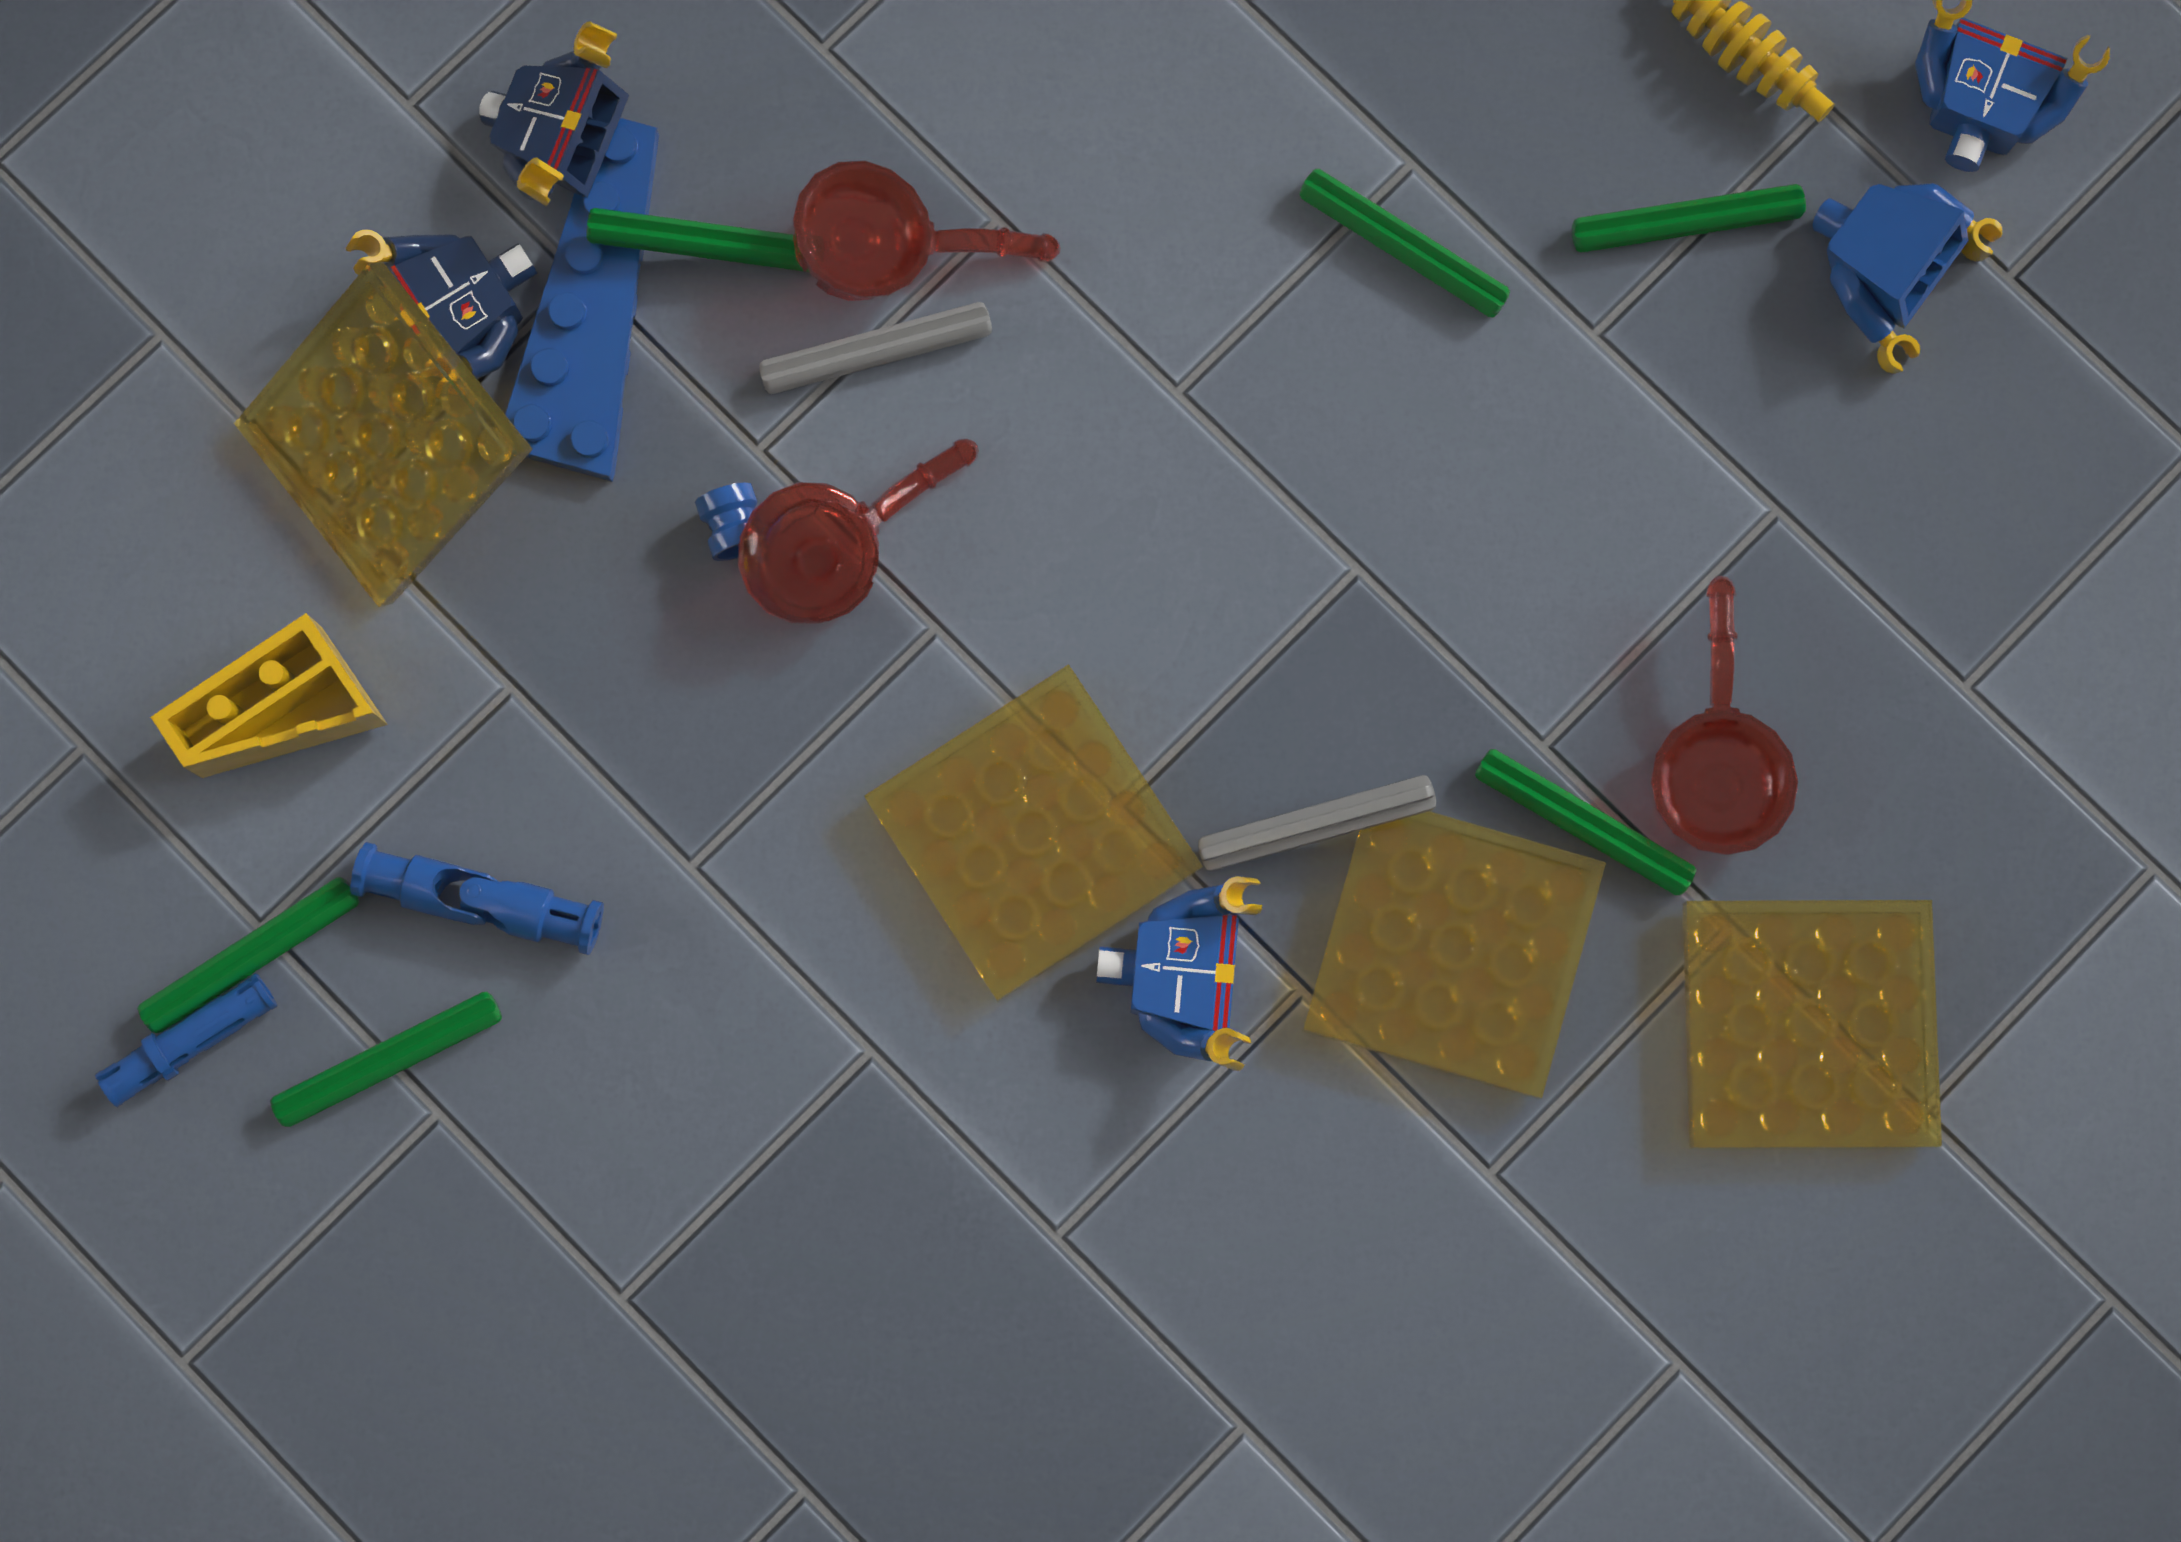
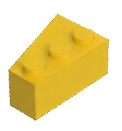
[150,613,388,778]

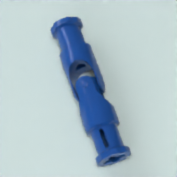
[350,842,604,955]

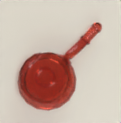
[792,161,1061,301]
[738,439,979,624]
[1651,575,1798,855]

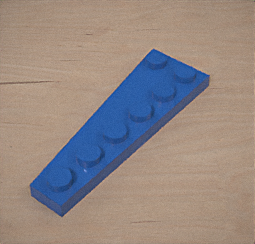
[496,118,659,482]

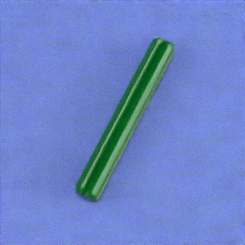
[1300,169,1510,318]
[1571,184,1806,253]
[586,208,824,273]
[1475,749,1697,896]
[137,877,359,1033]
[270,992,502,1127]

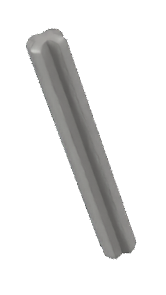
[759,302,992,394]
[1198,775,1436,871]

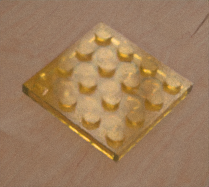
[234,262,533,607]
[864,664,1203,1002]
[1302,811,1606,1100]
[1682,900,1942,1149]

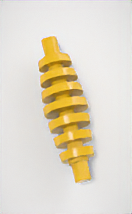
[1671,0,1835,122]

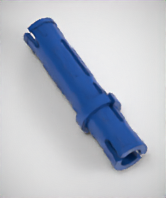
[95,973,278,1107]

